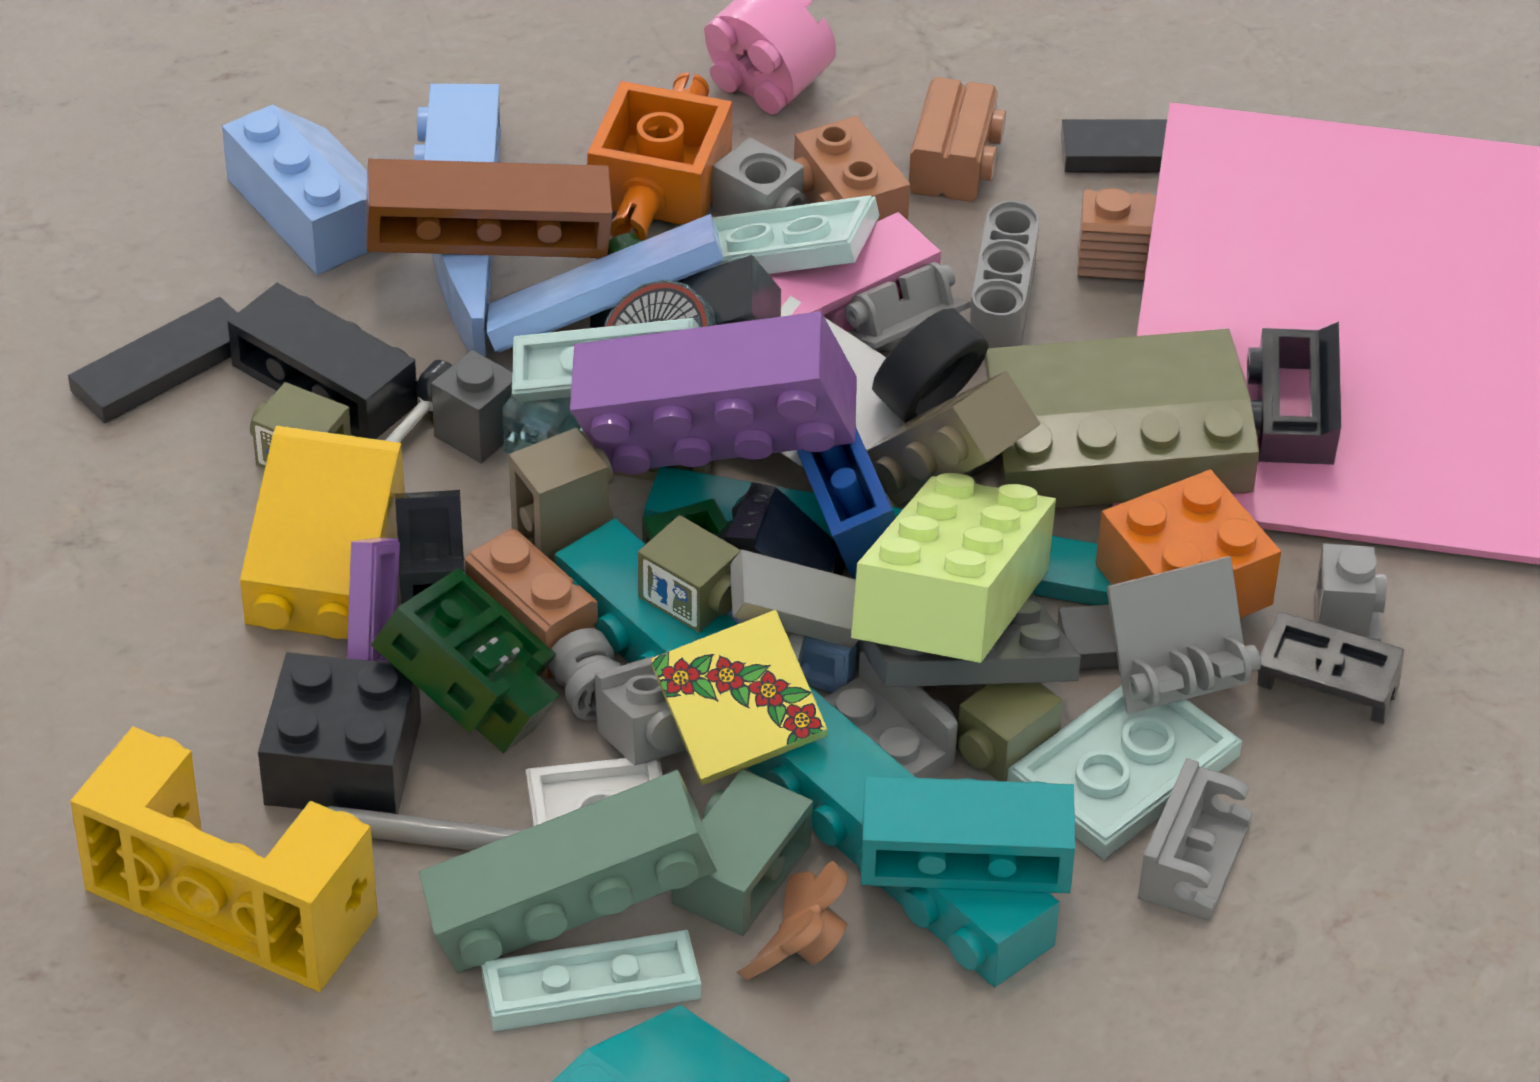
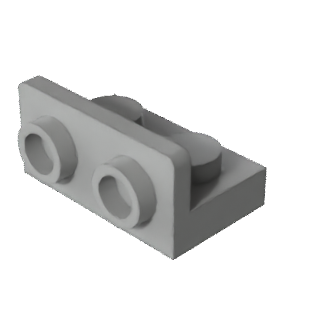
[824,651,958,778]

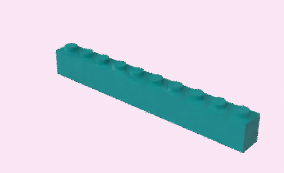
[555,518,1060,988]

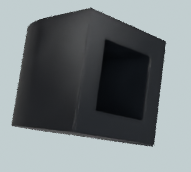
[395,490,465,605]

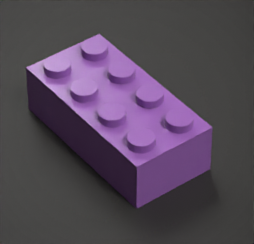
[570,311,857,474]

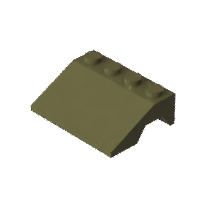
[984,329,1259,508]

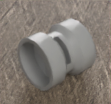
[548,628,622,721]

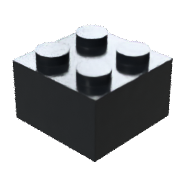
[258,652,421,814]

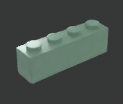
[418,770,717,973]

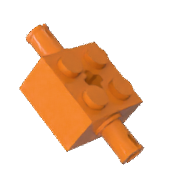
[587,72,732,240]

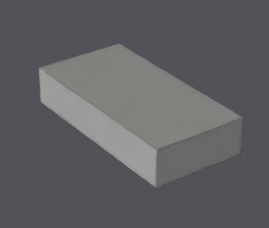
[730,549,859,648]

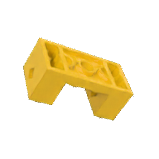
[70,726,378,992]

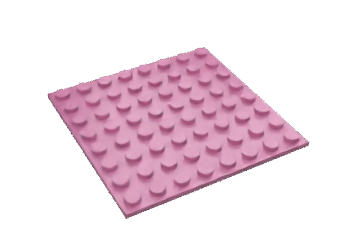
[1112,102,1540,565]

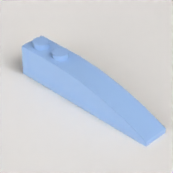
[414,83,501,357]

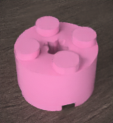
[704,0,836,115]

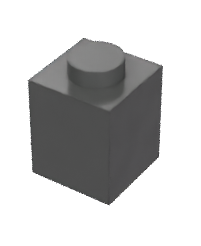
[431,350,521,463]

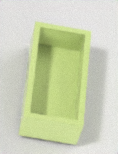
[851,473,1056,663]

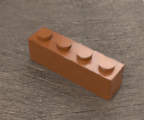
[366,158,612,258]

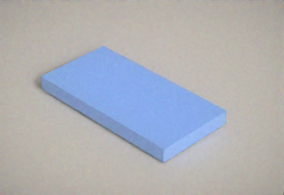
[487,214,723,353]

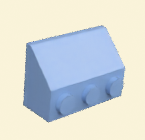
[222,104,368,275]

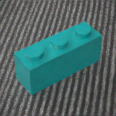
[861,776,1075,894]

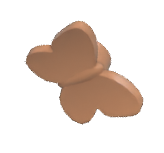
[736,861,848,981]

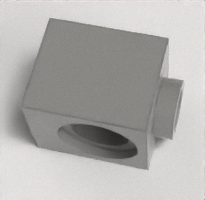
[712,137,805,216]

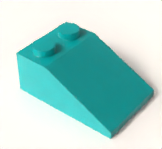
[552,1005,790,1082]

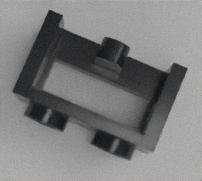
[1247,321,1341,465]

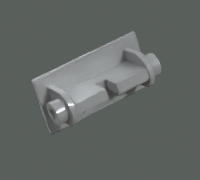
[845,262,971,352]

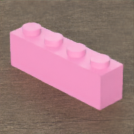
[769,212,941,332]

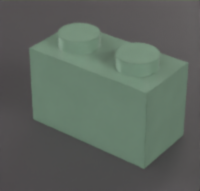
[672,769,813,936]

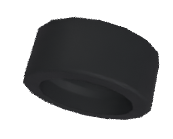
[872,308,989,423]

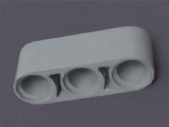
[970,200,1040,348]

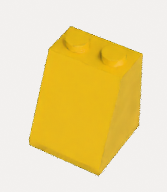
[240,426,405,639]

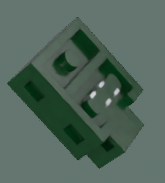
[371,568,560,754]

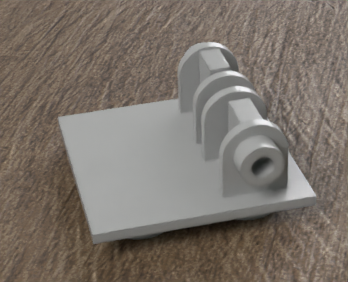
[1106,556,1261,714]

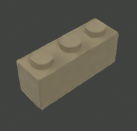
[867,370,1041,505]

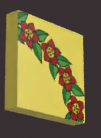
[650,609,828,786]

